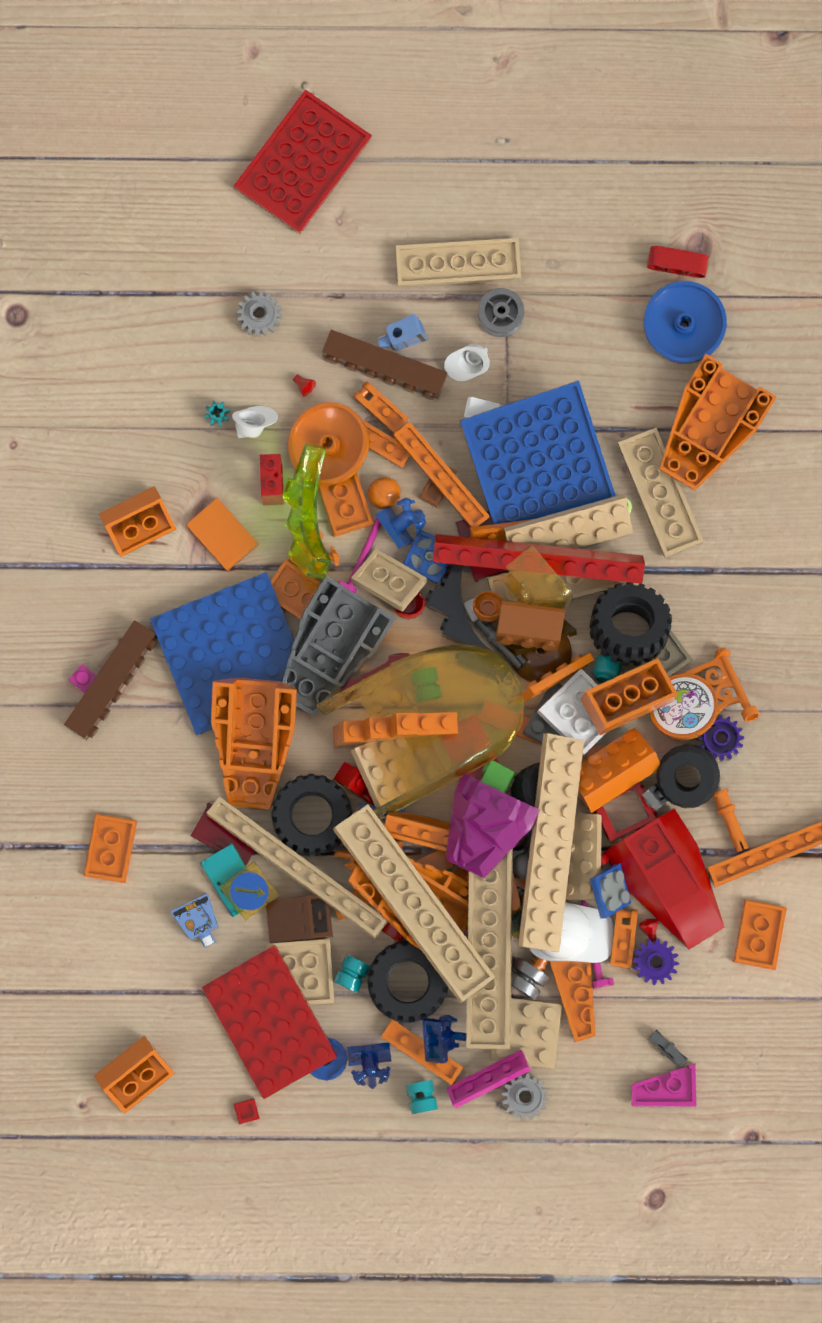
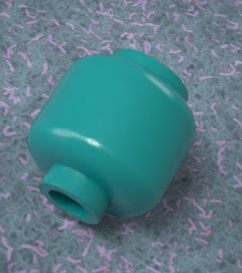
[593,654,622,683]

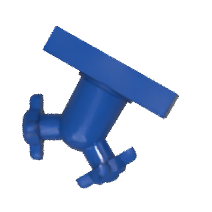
[376,498,426,549]

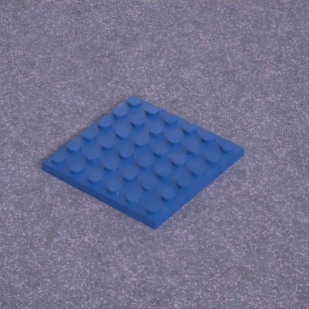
[459,380,616,524]
[150,572,294,735]

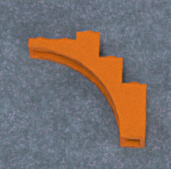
[333,712,458,748]

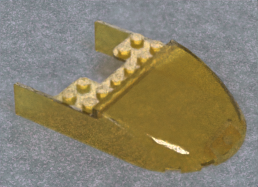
[317,644,525,820]

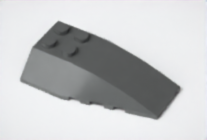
[281,575,396,716]

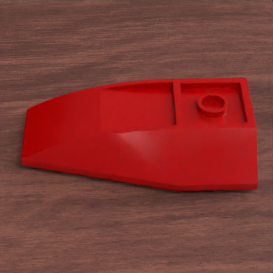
[603,808,725,950]

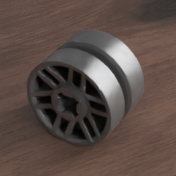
[511,957,549,1001]

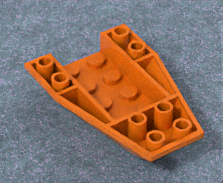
[659,354,777,491]

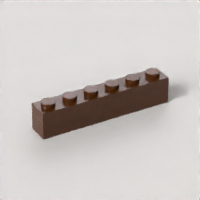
[322,330,447,400]
[64,620,157,741]

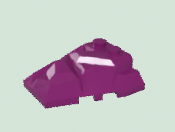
[446,773,540,878]

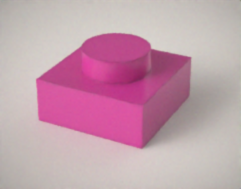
[69,664,96,694]

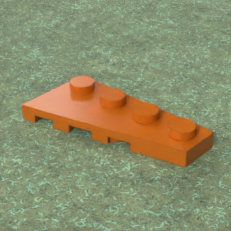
[549,961,596,1042]

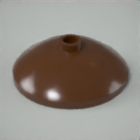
[511,636,572,683]

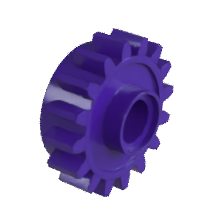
[697,715,744,762]
[632,938,679,985]

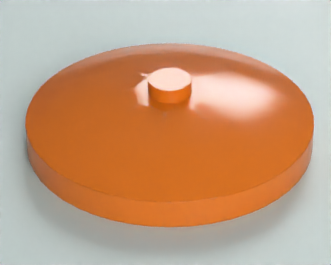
[288,402,369,485]

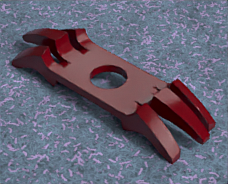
[338,653,410,699]

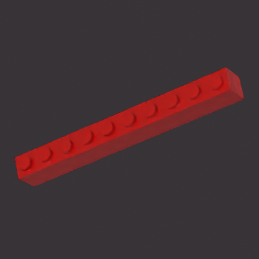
[433,534,645,584]

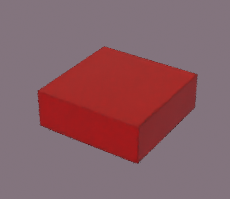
[234,1098,260,1125]

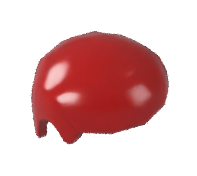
[393,592,425,620]

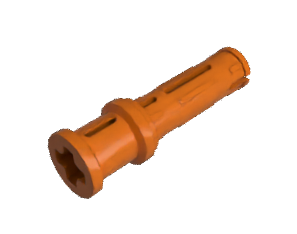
[712,788,749,852]

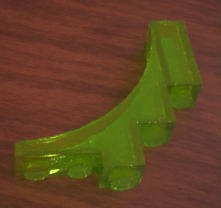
[283,443,332,579]

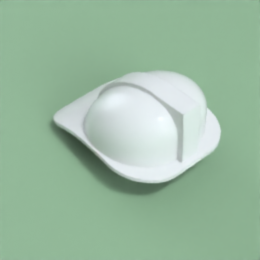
[529,902,614,963]

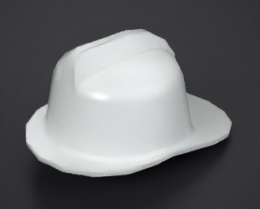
[444,343,490,381]
[232,406,278,438]

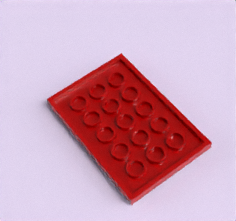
[233,89,372,234]
[202,945,338,1099]

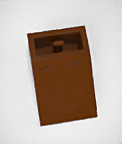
[266,895,333,943]

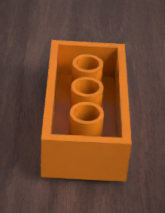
[580,658,678,735]
[578,727,661,813]

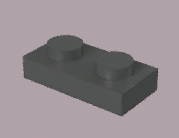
[642,783,668,811]

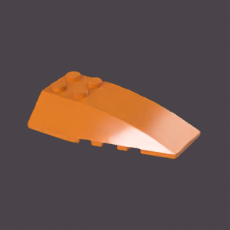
[211,677,297,810]
[348,858,469,950]

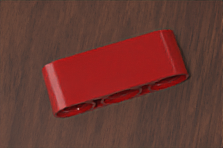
[647,246,709,278]

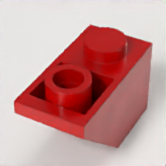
[333,761,374,806]

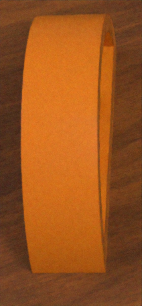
[384,812,450,852]

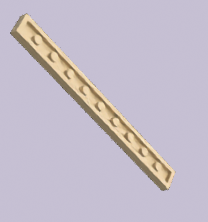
[207,797,388,938]

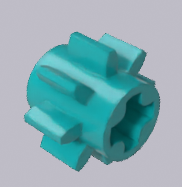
[204,401,230,427]

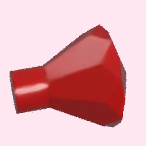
[293,374,316,397]
[638,918,659,942]

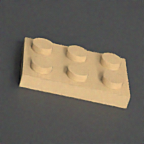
[351,549,427,612]

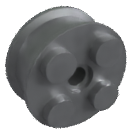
[478,288,524,337]

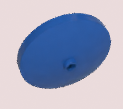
[643,281,727,364]

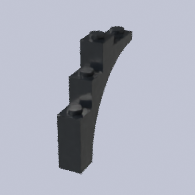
[425,564,512,685]

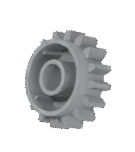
[237,291,282,337]
[502,1073,549,1120]

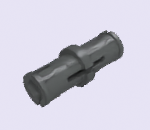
[648,1029,688,1069]

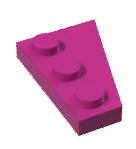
[631,1063,696,1107]

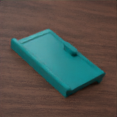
[200,843,263,917]

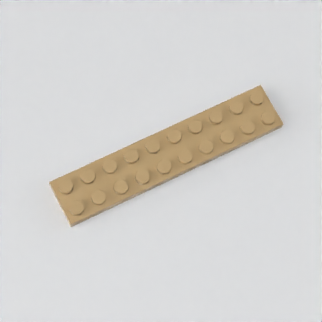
[518,733,584,952]
[333,804,496,1003]
[466,849,513,1049]

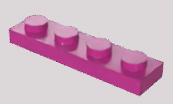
[446,1049,531,1108]

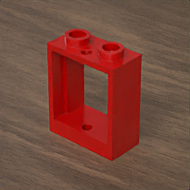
[259,454,284,506]
[594,783,658,843]

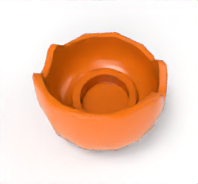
[367,477,401,509]
[473,591,504,622]

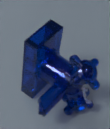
[422,1015,467,1064]
[347,1042,392,1089]

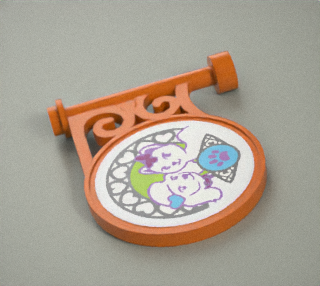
[650,647,760,740]

